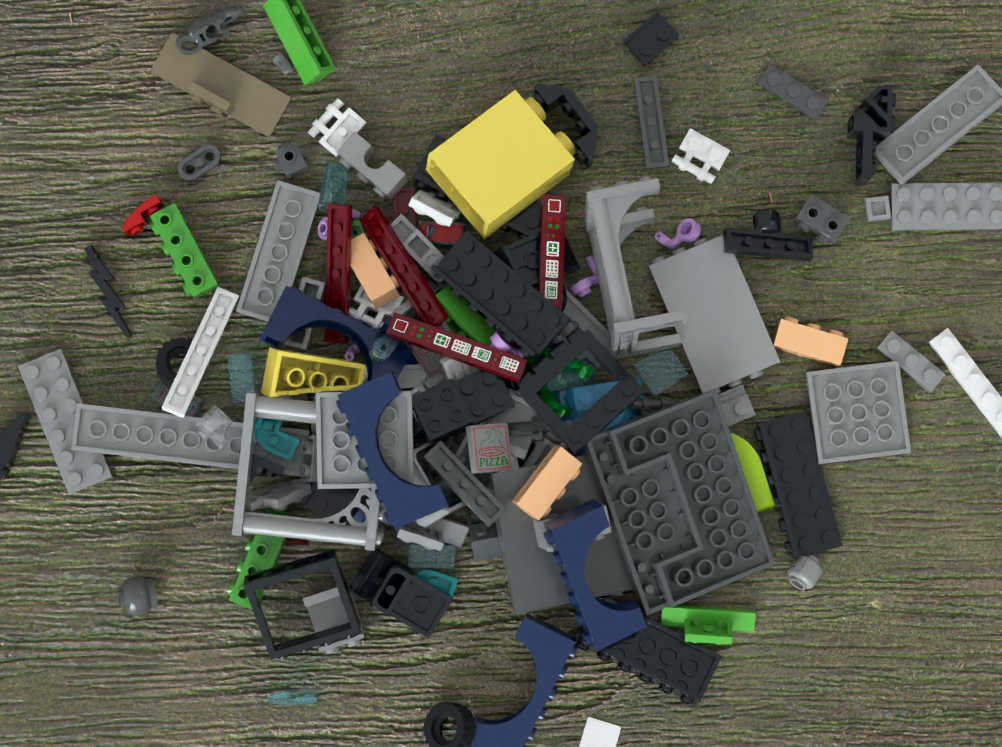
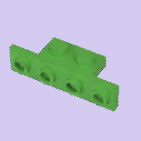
[661,605,756,645]

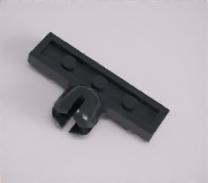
[723,209,813,261]

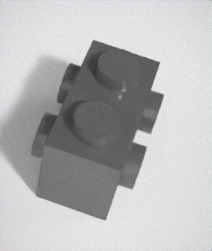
[794,194,851,245]

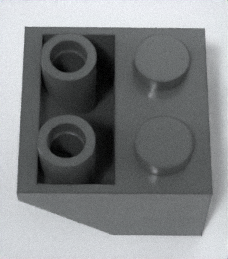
[466,509,502,561]

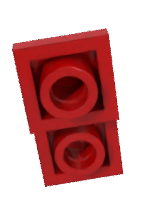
[122,194,164,236]

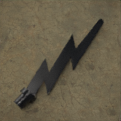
[84,245,132,338]

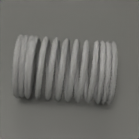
[273,53,296,76]

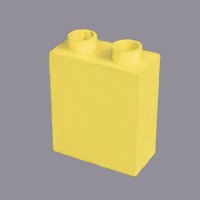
[426,90,575,239]

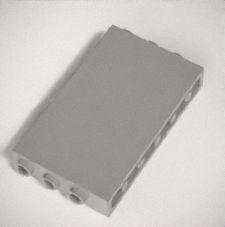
[647,235,780,394]

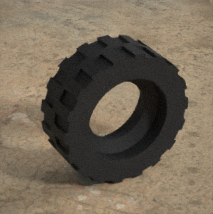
[156,337,207,388]
[423,702,476,747]

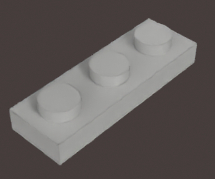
[876,330,946,393]

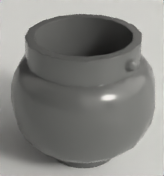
[117,576,158,616]

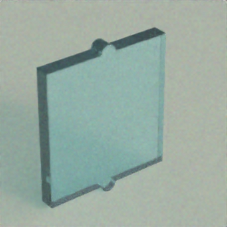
[633,349,688,396]

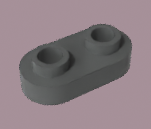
[178,145,221,181]

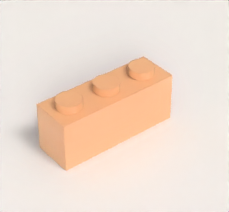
[351,233,400,309]
[772,317,848,367]
[512,445,582,520]

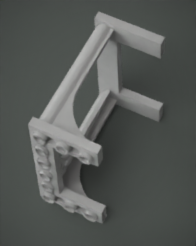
[584,176,688,359]
[232,390,385,551]

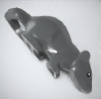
[175,5,243,54]

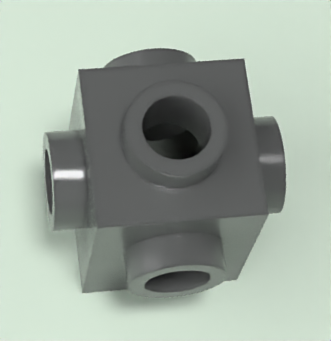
[273,141,309,180]

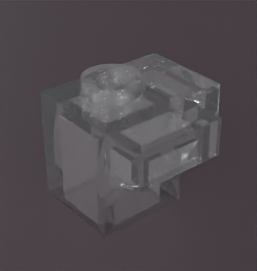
[195,405,233,450]

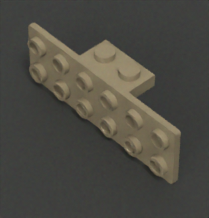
[150,33,291,137]

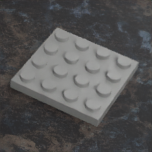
[806,361,911,464]
[315,391,414,489]

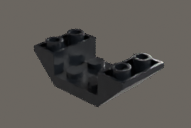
[533,84,598,168]
[494,232,580,286]

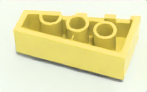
[261,347,366,397]

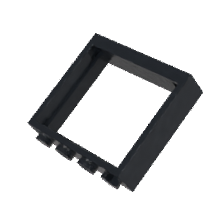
[243,549,361,660]

